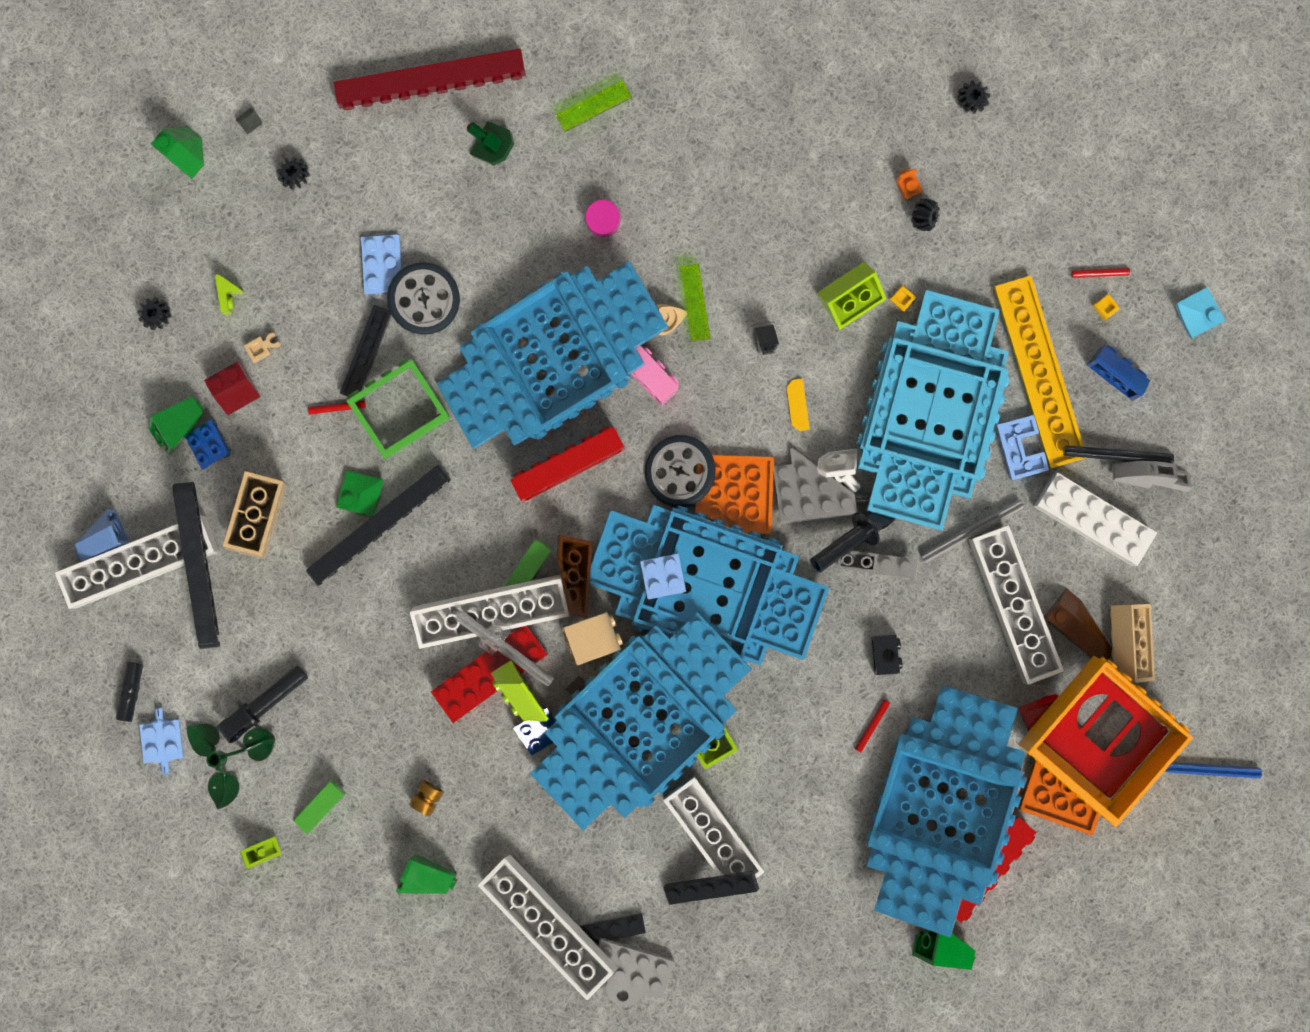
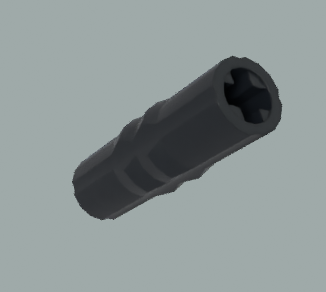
[115,662,143,722]

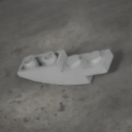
[1112,461,1192,492]
[837,551,918,578]

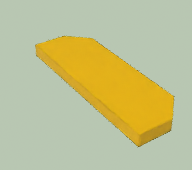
[787,379,810,431]

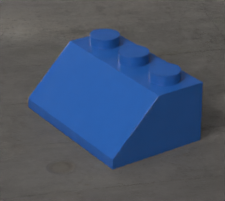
[1087,345,1150,400]

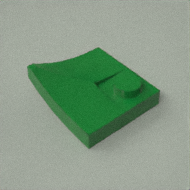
[336,471,384,517]

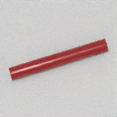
[1072,268,1130,278]
[308,400,366,415]
[855,700,890,753]

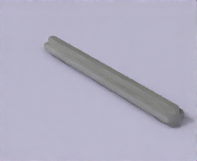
[921,500,1024,563]
[455,610,553,686]

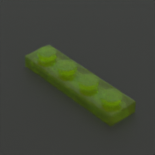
[556,80,632,133]
[680,263,711,342]

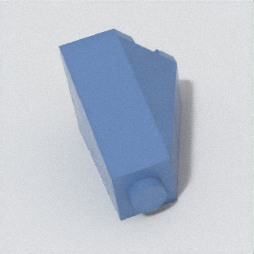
[75,509,129,562]

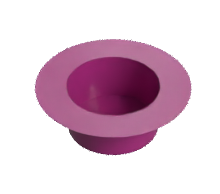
[586,200,620,238]

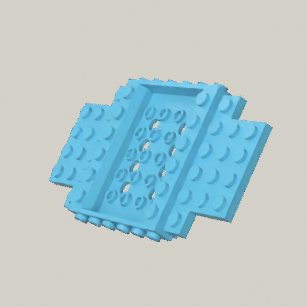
[856,290,1010,531]

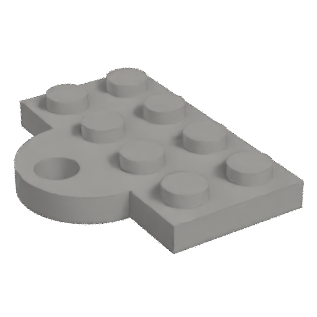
[597,938,674,1006]

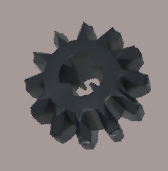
[957,80,990,114]
[276,156,310,190]
[911,198,940,231]
[137,297,172,330]

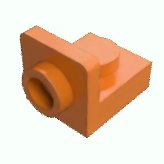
[895,168,923,201]

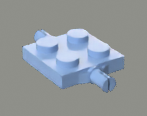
[139,708,184,774]

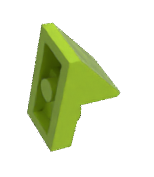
[215,274,245,315]
[239,836,282,870]

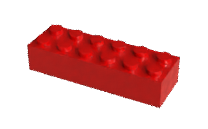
[510,426,625,503]
[431,625,548,723]
[956,814,1036,923]

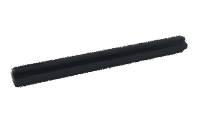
[1063,445,1174,464]

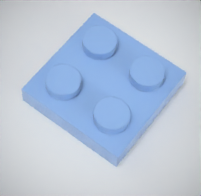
[640,554,686,599]

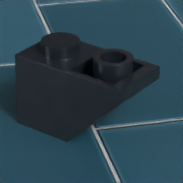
[754,325,779,355]

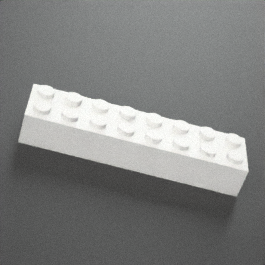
[55,515,220,609]
[968,525,1064,685]
[410,574,570,649]
[478,855,618,1000]

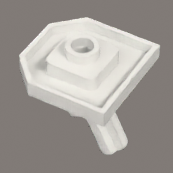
[817,449,860,492]

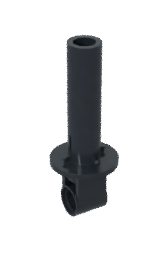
[810,512,896,573]
[217,665,308,743]

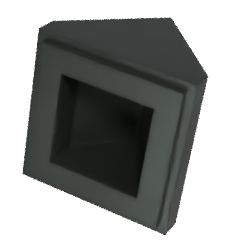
[236,108,262,134]

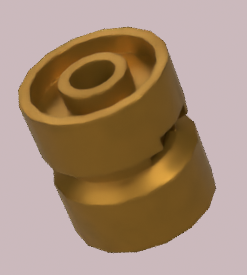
[409,780,444,816]

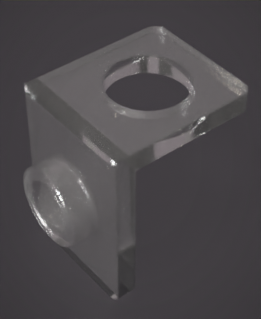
[478,619,512,655]

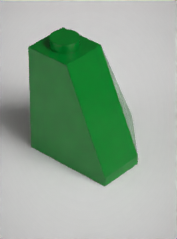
[151,126,204,179]
[148,396,203,455]
[396,854,458,894]
[912,929,975,970]

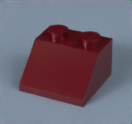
[204,361,261,416]

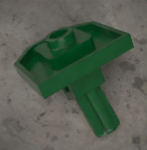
[467,121,514,166]

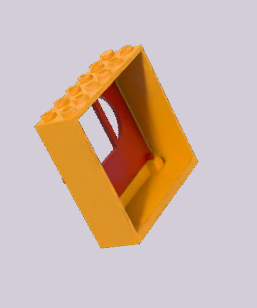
[1018,656,1193,827]

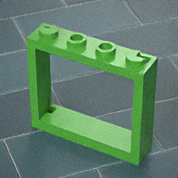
[347,359,450,460]

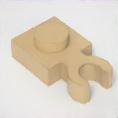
[244,333,281,363]

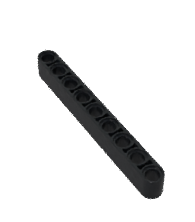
[306,465,451,586]
[172,482,220,649]

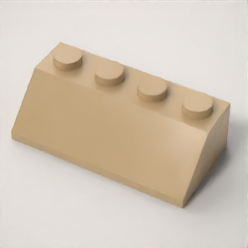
[1109,604,1155,683]

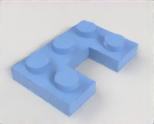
[996,415,1049,481]

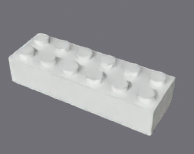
[1033,473,1157,566]
[663,775,764,878]

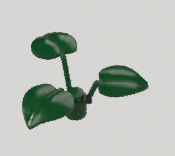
[187,724,275,809]

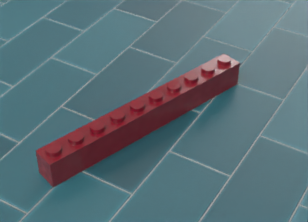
[333,48,526,111]

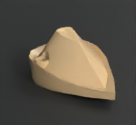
[656,304,689,336]

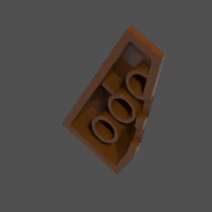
[556,535,592,618]
[1043,588,1112,660]

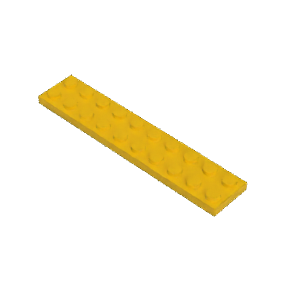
[993,276,1085,469]

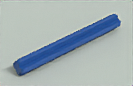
[1165,762,1262,778]

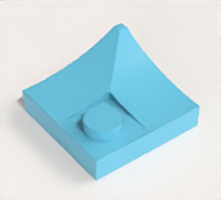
[1175,287,1226,339]

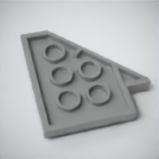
[774,448,857,524]

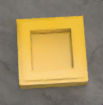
[889,285,917,312]
[1092,293,1120,321]

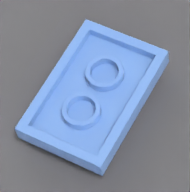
[361,235,402,294]

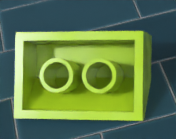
[817,261,887,330]
[491,661,549,721]
[678,723,739,770]

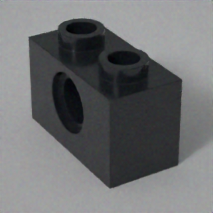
[871,634,903,675]

